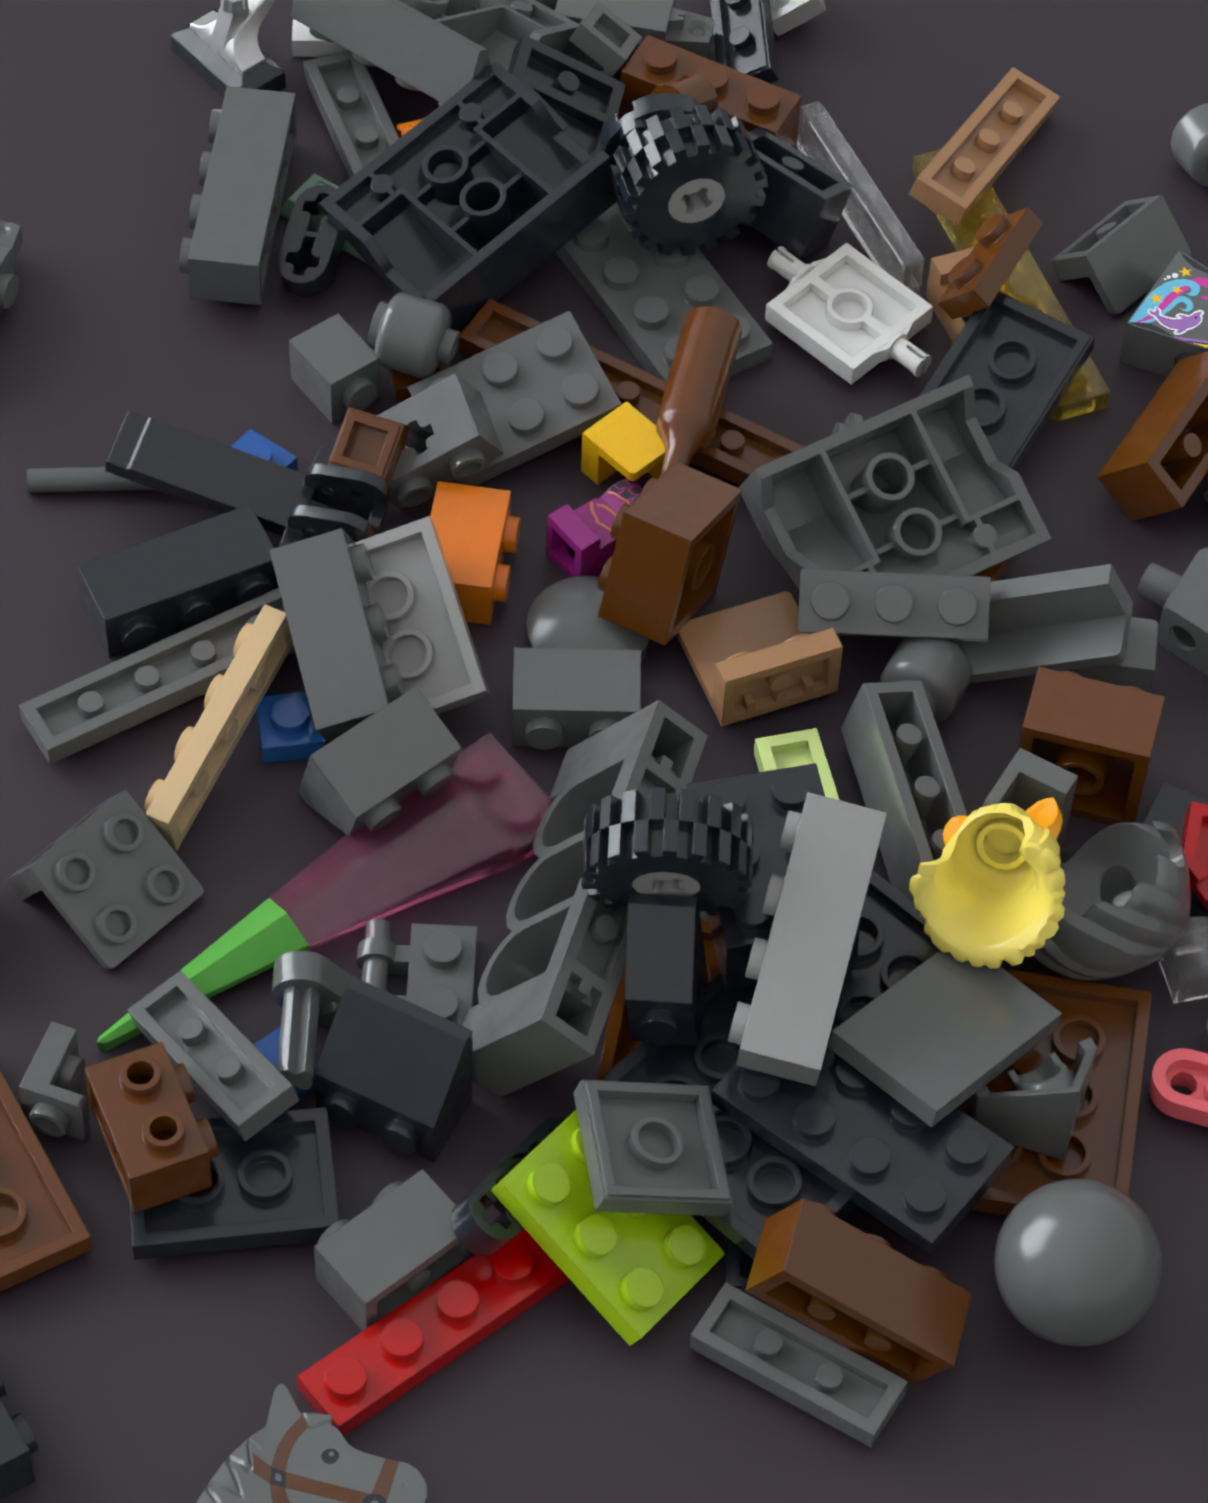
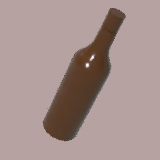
[656,306,743,476]

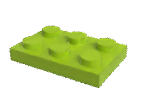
[490,1110,726,1346]

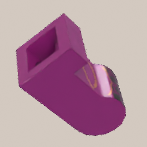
[546,479,643,578]

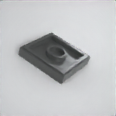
[573,1080,733,1216]

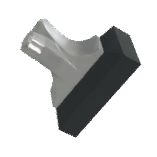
[170,0,286,98]

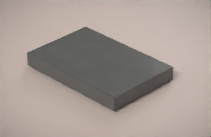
[827,951,1062,1127]

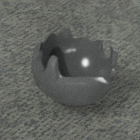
[1033,821,1191,981]

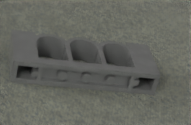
[463,700,708,1098]

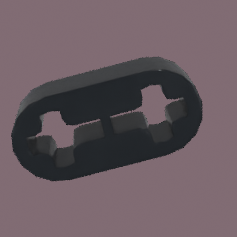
[277,185,346,297]

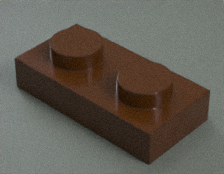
[937,207,1044,320]

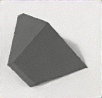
[967,1037,1097,1160]

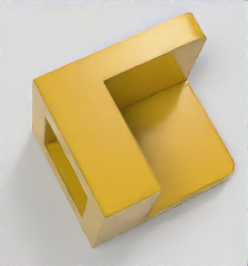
[581,401,665,485]

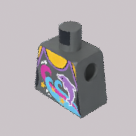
[1120,251,1208,377]

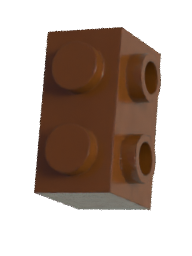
[84,1042,219,1213]

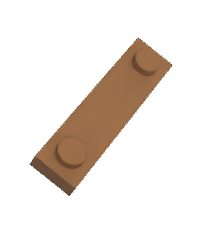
[908,67,1060,226]

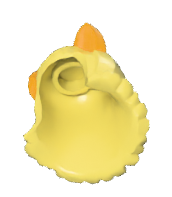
[909,797,1066,969]

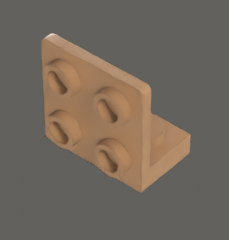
[676,591,843,727]

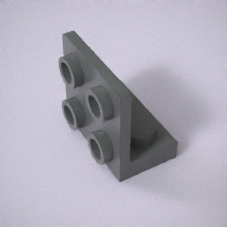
[7,789,204,970]

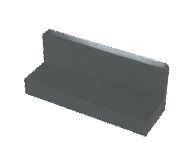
[954,564,1133,684]

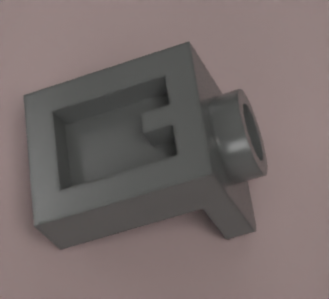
[19,1021,90,1140]

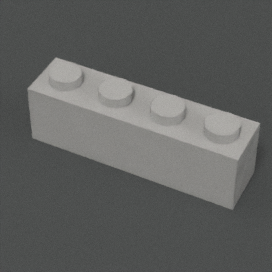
[728,792,887,1087]

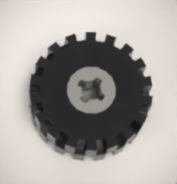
[609,105,768,256]
[581,788,754,916]

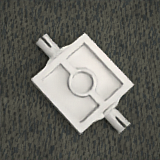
[765,243,933,385]

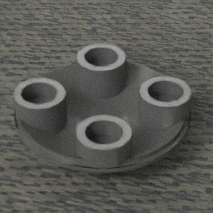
[527,575,649,662]

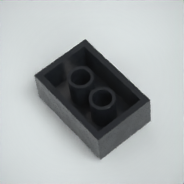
[687,763,860,991]

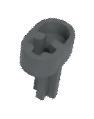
[272,951,352,1090]

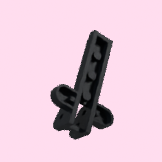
[105,411,392,547]

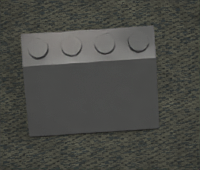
[289,0,579,106]
[739,375,1052,638]

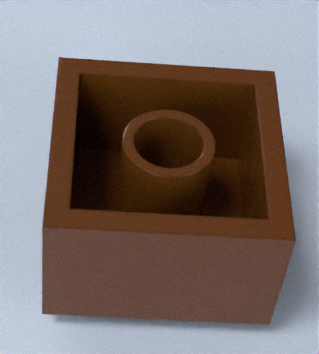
[598,461,743,645]
[1018,667,1165,825]

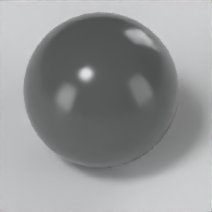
[994,1179,1162,1347]

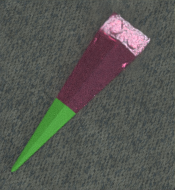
[96,732,553,1051]

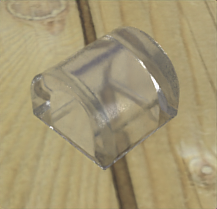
[1158,917,1208,1004]

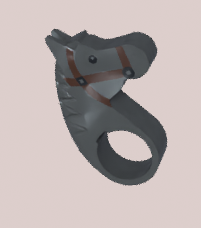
[196,1384,428,1503]

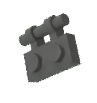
[356,918,477,1026]

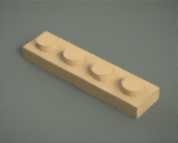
[144,604,293,852]

